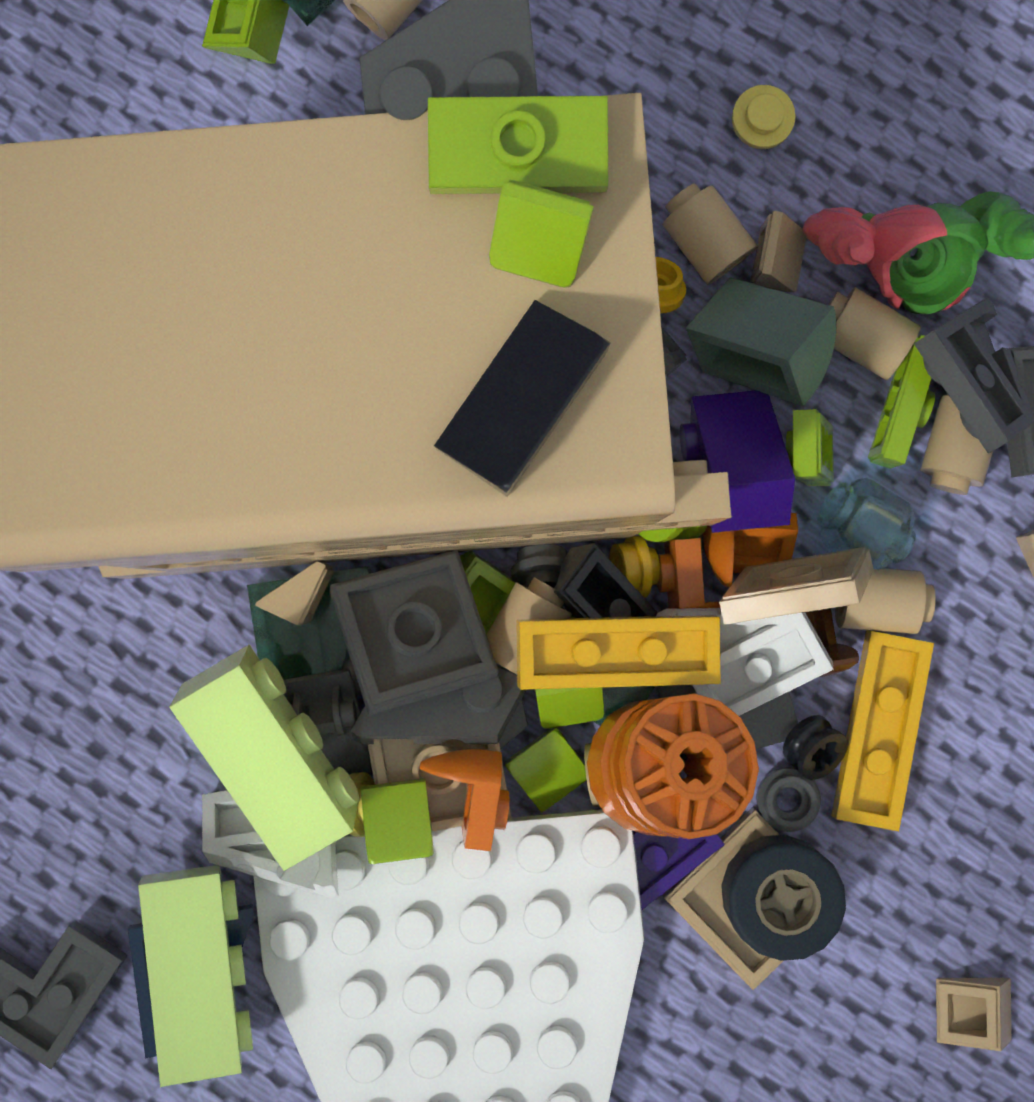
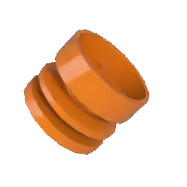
[587,694,759,839]

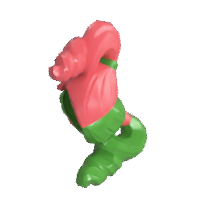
[802,191,1034,315]

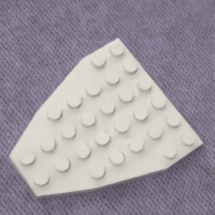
[253,809,644,1102]

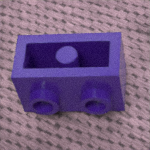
[680,390,795,533]

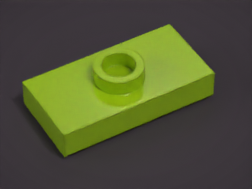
[428,96,608,194]
[868,335,935,469]
[786,409,834,486]

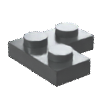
[0,921,128,1069]

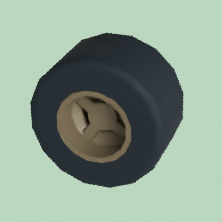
[721,834,846,961]

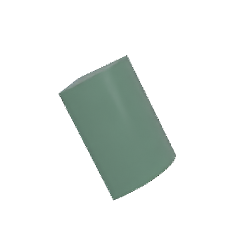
[686,277,836,406]

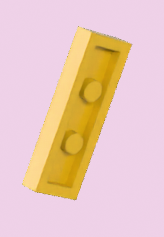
[516,615,721,690]
[831,630,934,832]

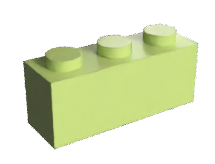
[169,644,360,871]
[138,865,253,1087]

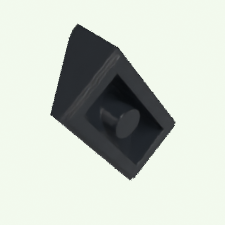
[434,300,611,497]
[554,543,658,618]

